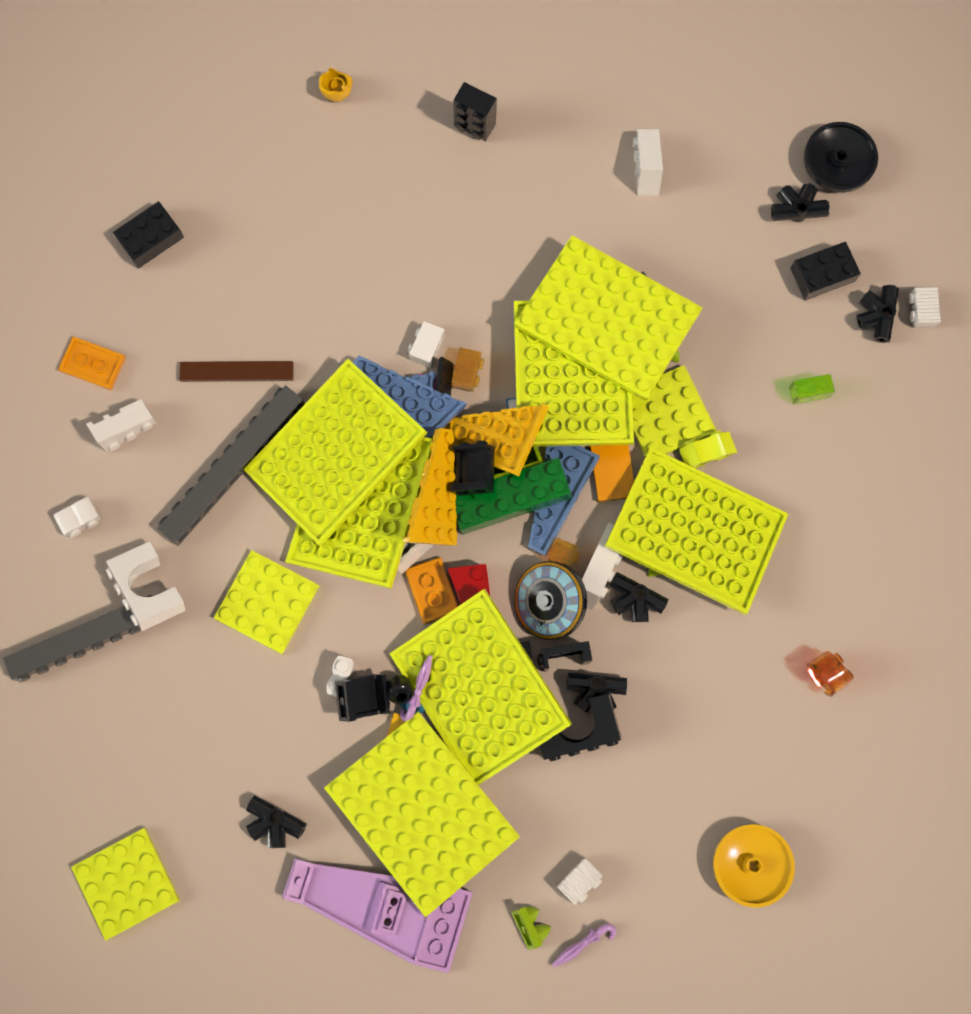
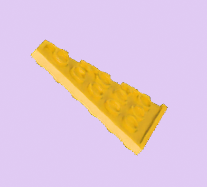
[444,404,549,477]
[403,428,458,546]

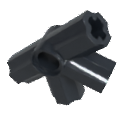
[771,183,829,222]
[856,285,899,343]
[609,572,669,622]
[567,672,627,713]
[246,795,307,848]

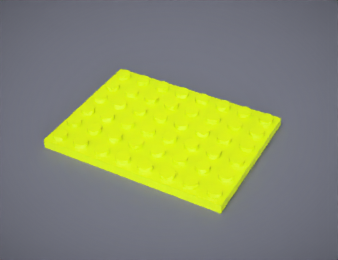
[514,235,703,401]
[514,300,634,447]
[243,359,428,546]
[285,437,433,589]
[604,447,788,615]
[390,589,572,785]
[324,712,520,918]

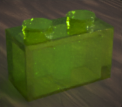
[789,374,835,405]

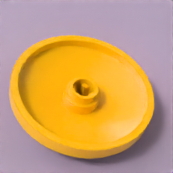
[713,824,795,908]

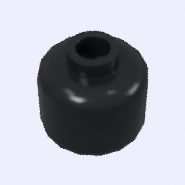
[387,675,413,704]

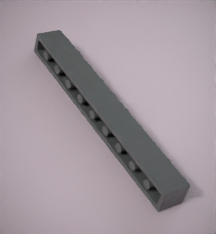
[157,385,305,546]

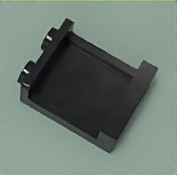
[450,440,495,496]
[537,641,592,672]
[335,674,390,722]

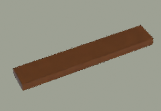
[179,361,294,382]

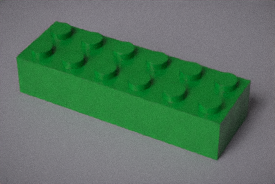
[455,458,572,535]

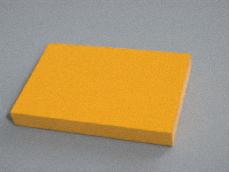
[58,336,126,391]
[590,445,634,502]
[405,557,458,625]

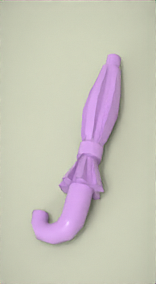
[400,655,433,721]
[552,923,617,968]

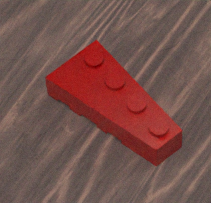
[448,564,490,605]

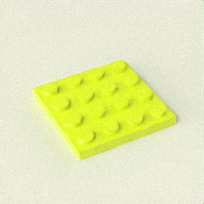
[632,365,717,457]
[214,550,320,655]
[71,828,180,941]

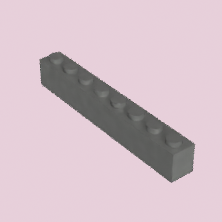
[3,595,152,683]

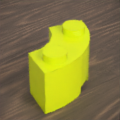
[679,430,737,468]

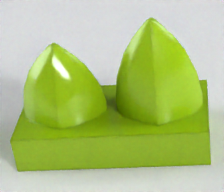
[511,906,551,950]

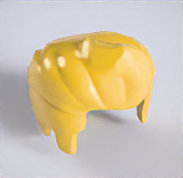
[319,67,353,102]

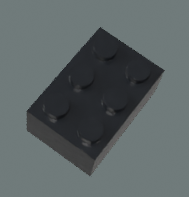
[453,82,497,142]
[113,201,184,268]
[790,241,861,300]

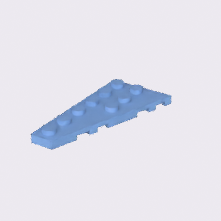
[352,356,467,439]
[528,446,600,557]

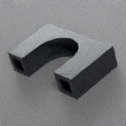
[540,691,622,761]

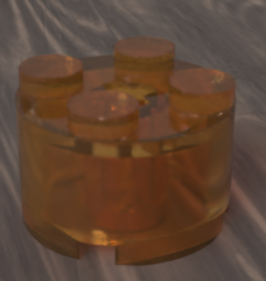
[806,651,854,697]

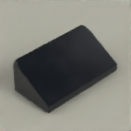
[436,357,454,396]

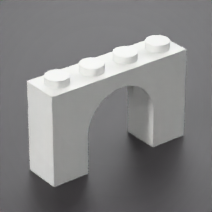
[105,541,185,631]

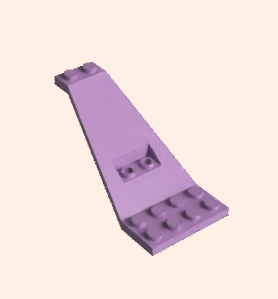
[282,858,473,973]

